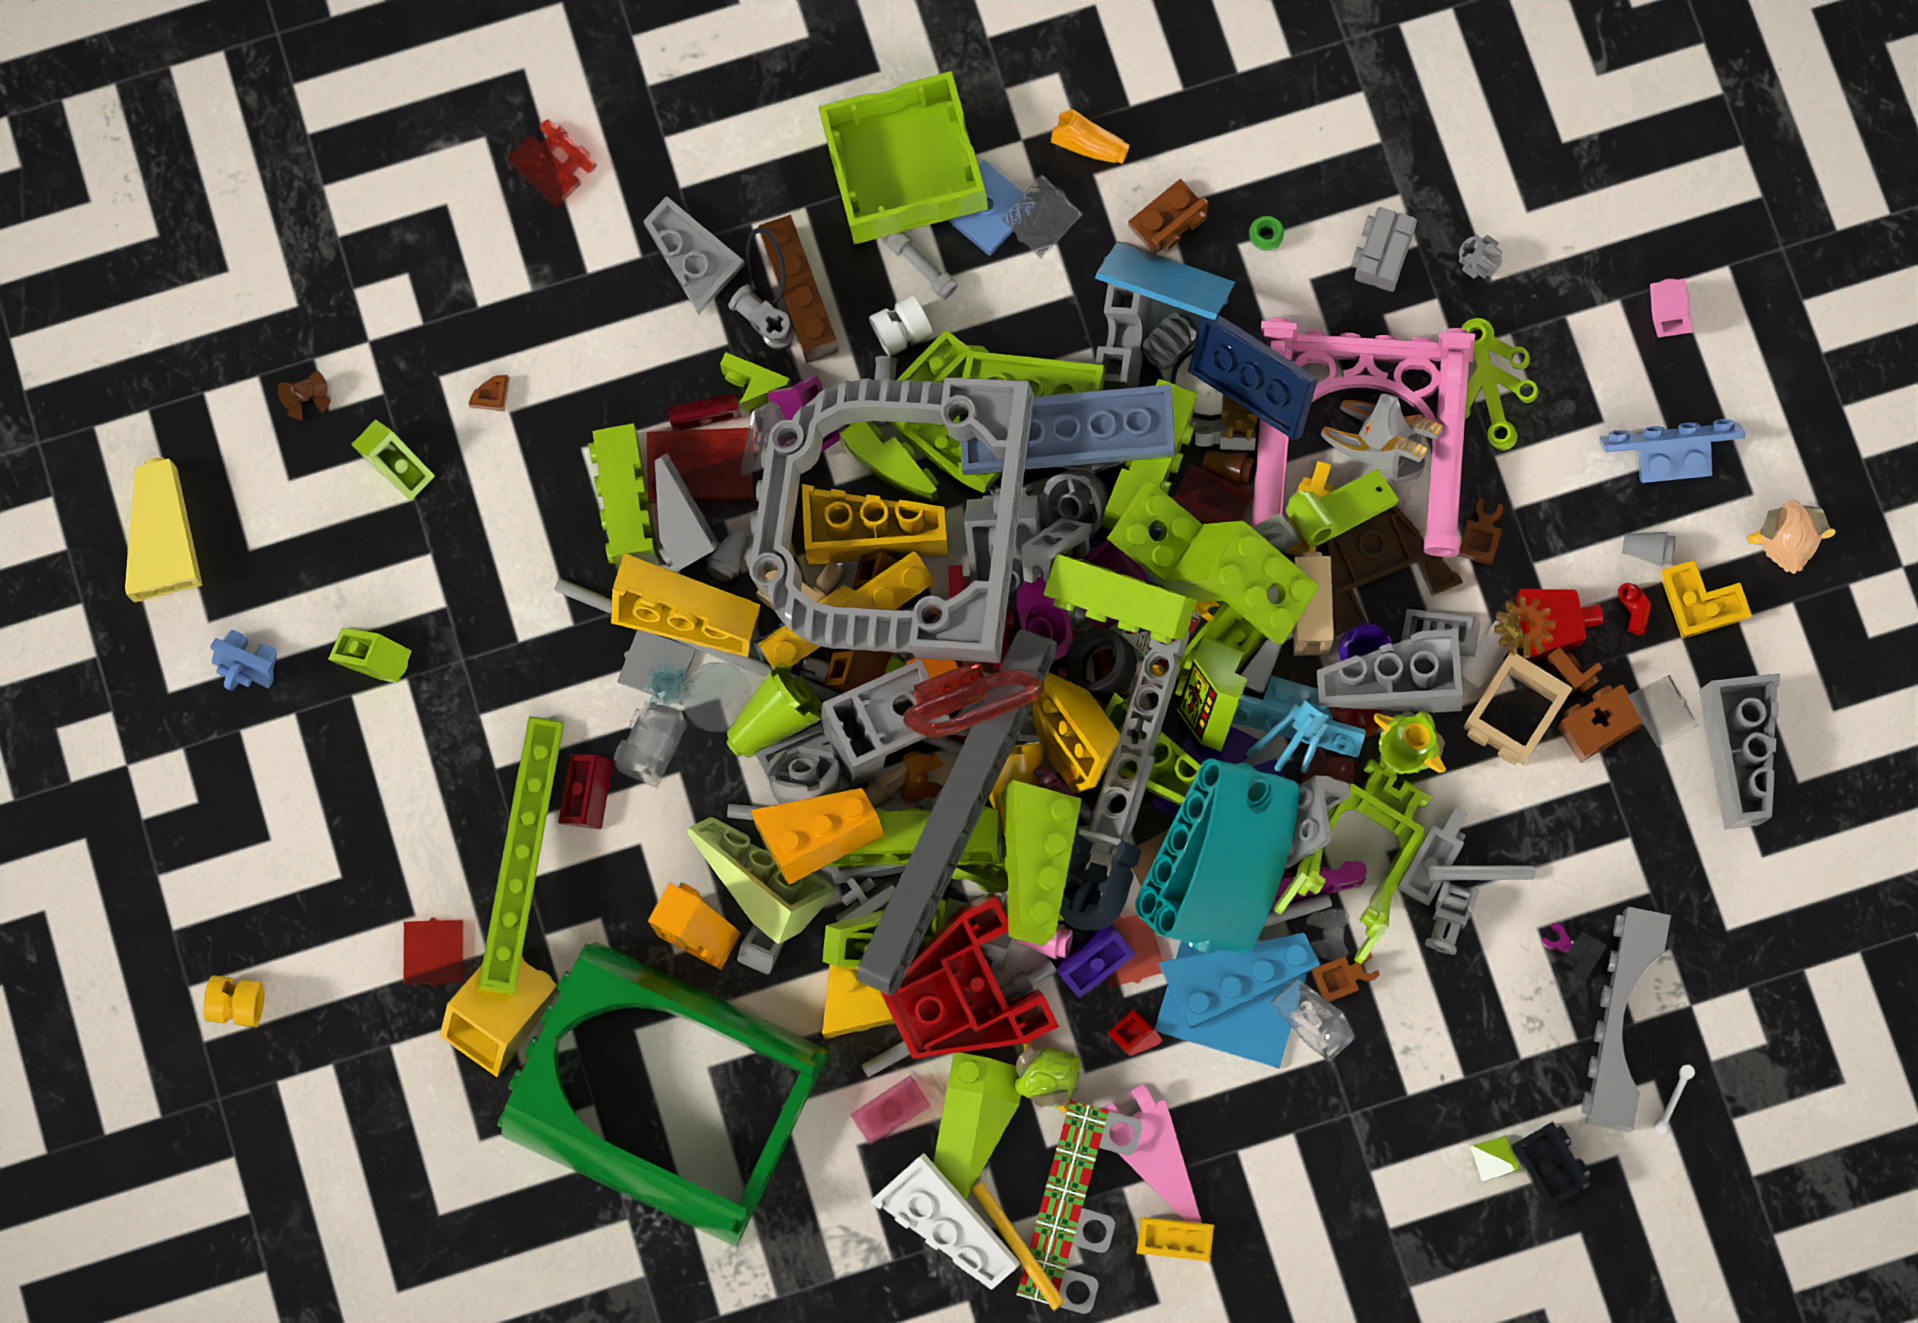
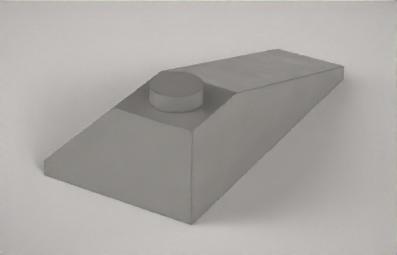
[1317,629,1463,713]

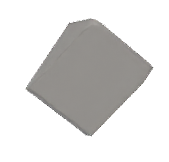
[737,924,785,974]

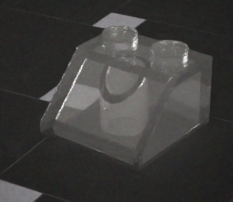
[614,701,687,789]

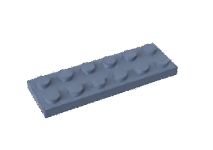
[960,384,1176,475]

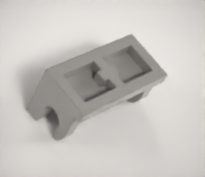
[1021,518,1092,583]

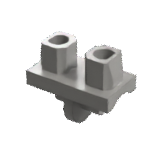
[835,877,895,922]

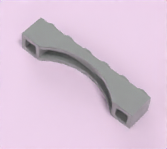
[1581,907,1671,1132]

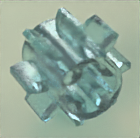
[644,665,689,711]

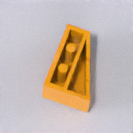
[750,788,885,885]
[648,882,741,970]

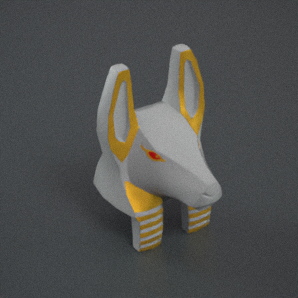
[1321,394,1443,482]

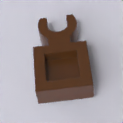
[1457,499,1503,565]

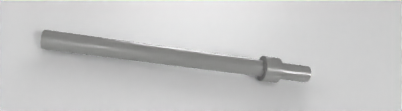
[861,960,1057,1077]

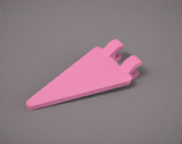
[1101,1083,1202,1224]

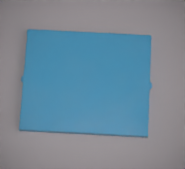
[1095,241,1235,320]
[1155,941,1307,1069]

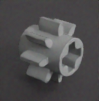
[1459,234,1502,278]

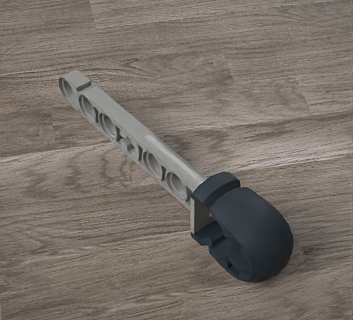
[1060,630,1189,930]

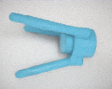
[1246,700,1329,773]

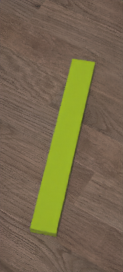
[478,716,564,995]

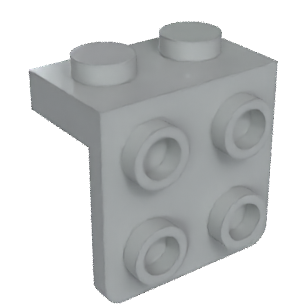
[1285,775,1350,869]

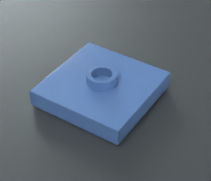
[947,160,1036,256]

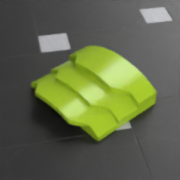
[888,329,1003,493]

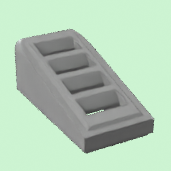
[1401,609,1480,657]
[1241,638,1283,699]

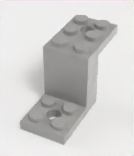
[756,659,952,804]

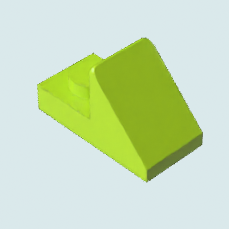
[720,352,791,411]

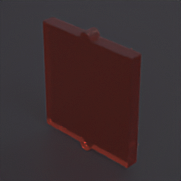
[1091,915,1163,989]
[403,917,463,987]

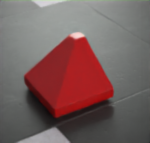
[1107,1009,1163,1056]

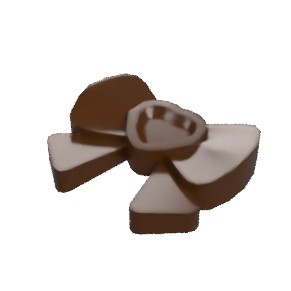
[278,370,331,420]

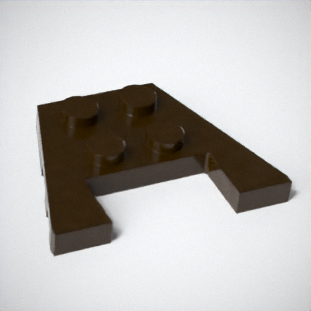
[1325,505,1463,636]

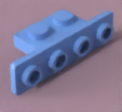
[1599,419,1745,483]

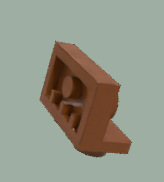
[1128,178,1208,254]

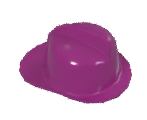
[1016,577,1073,660]

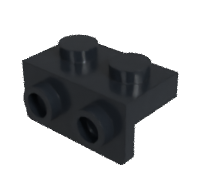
[1510,1121,1591,1210]

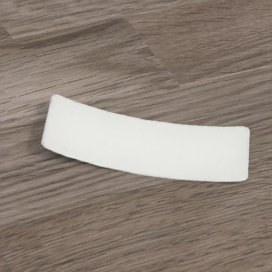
[1461,621,1518,688]

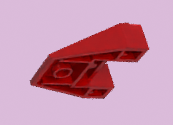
[881,892,1059,1059]

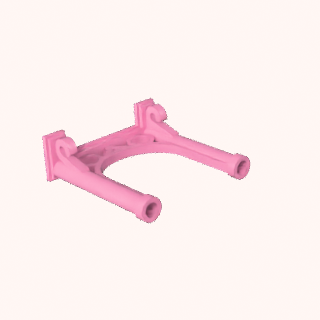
[1248,317,1475,557]

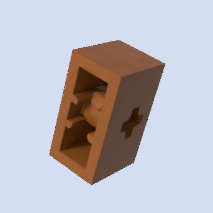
[1557,684,1645,763]

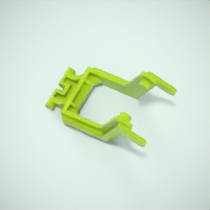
[1274,759,1432,964]

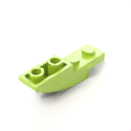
[840,421,939,502]

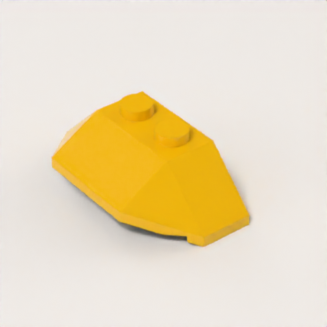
[1031,672,1121,793]

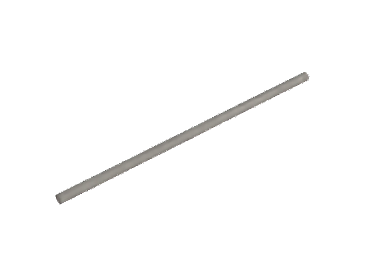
[555,578,964,756]

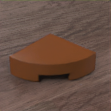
[469,375,510,412]

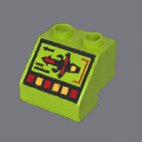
[1175,637,1248,752]

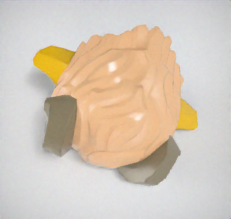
[1746,500,1836,574]

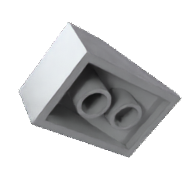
[655,453,720,571]
[964,496,1043,611]

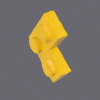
[1659,560,1752,639]

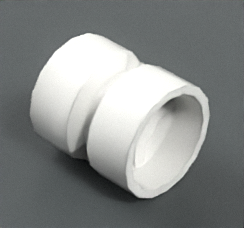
[869,294,933,357]

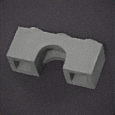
[1095,283,1152,391]

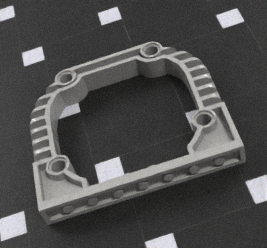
[746,378,1034,663]

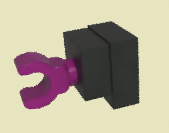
[1541,923,1607,981]

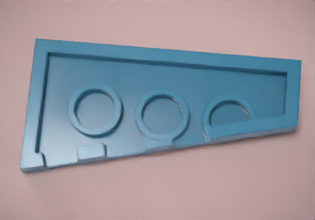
[1158,933,1320,1029]

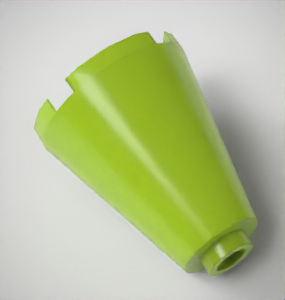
[727,663,822,758]

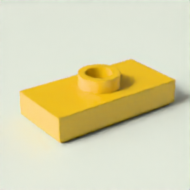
[1137,1217,1214,1262]

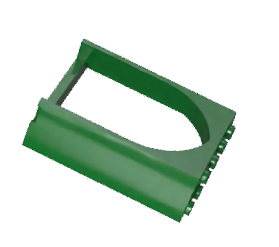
[497,942,831,1247]

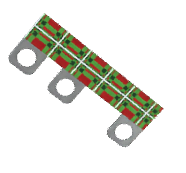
[1016,1100,1142,1314]

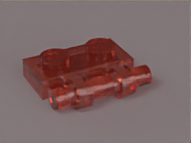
[507,119,597,208]

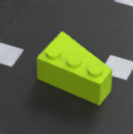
[822,899,946,968]

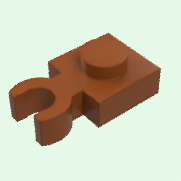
[1311,953,1380,1004]

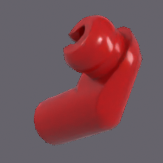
[1618,582,1651,635]

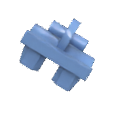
[210,630,277,691]

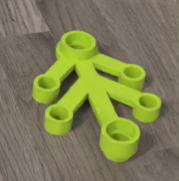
[1461,318,1539,451]

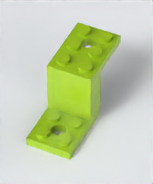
[1107,481,1320,644]

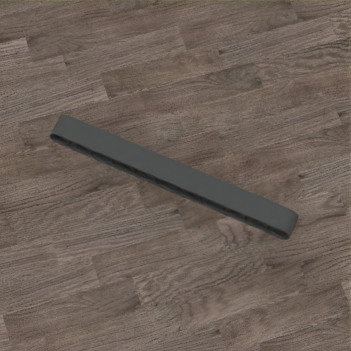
[857,629,1057,995]

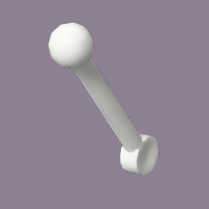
[1654,1065,1695,1134]

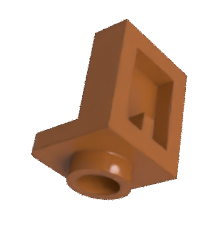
[1544,647,1603,696]

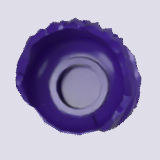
[1338,623,1394,661]

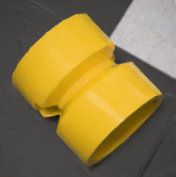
[203,975,265,1028]

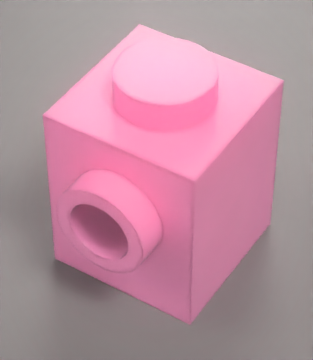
[1650,279,1693,337]

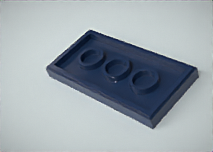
[1188,315,1318,440]

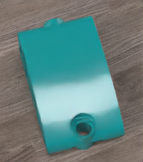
[1135,759,1299,954]

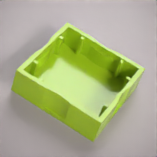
[818,71,988,245]

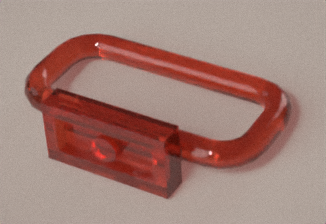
[903,662,1044,738]

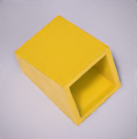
[440,956,558,1077]

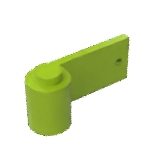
[1286,469,1399,547]

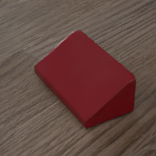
[668,393,741,432]
[558,754,613,829]

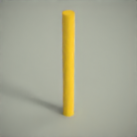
[971,1182,1065,1311]

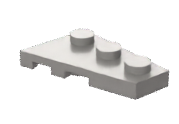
[644,196,745,315]

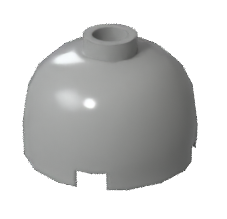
[1038,470,1110,537]
[767,745,840,804]

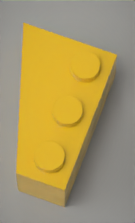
[822,964,895,1039]

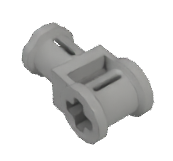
[728,284,794,349]
[1425,880,1479,955]

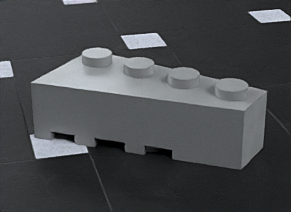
[1699,673,1780,830]

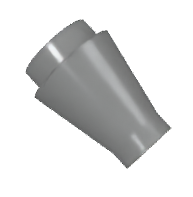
[706,529,750,583]
[1622,532,1676,566]

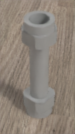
[885,232,958,300]

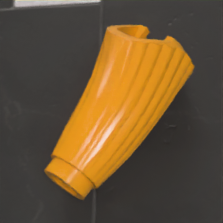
[1051,109,1130,164]

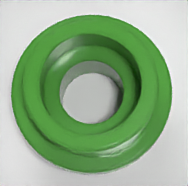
[1249,216,1284,251]

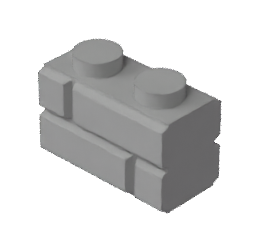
[1351,207,1418,292]

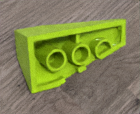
[933,1052,1021,1200]

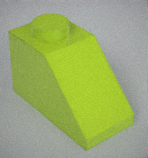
[351,420,435,501]
[328,627,412,683]

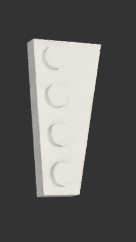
[869,1153,1021,1290]

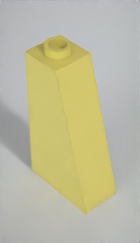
[125,457,203,603]

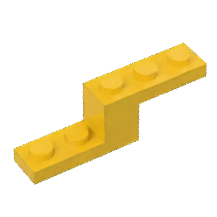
[757,551,935,667]

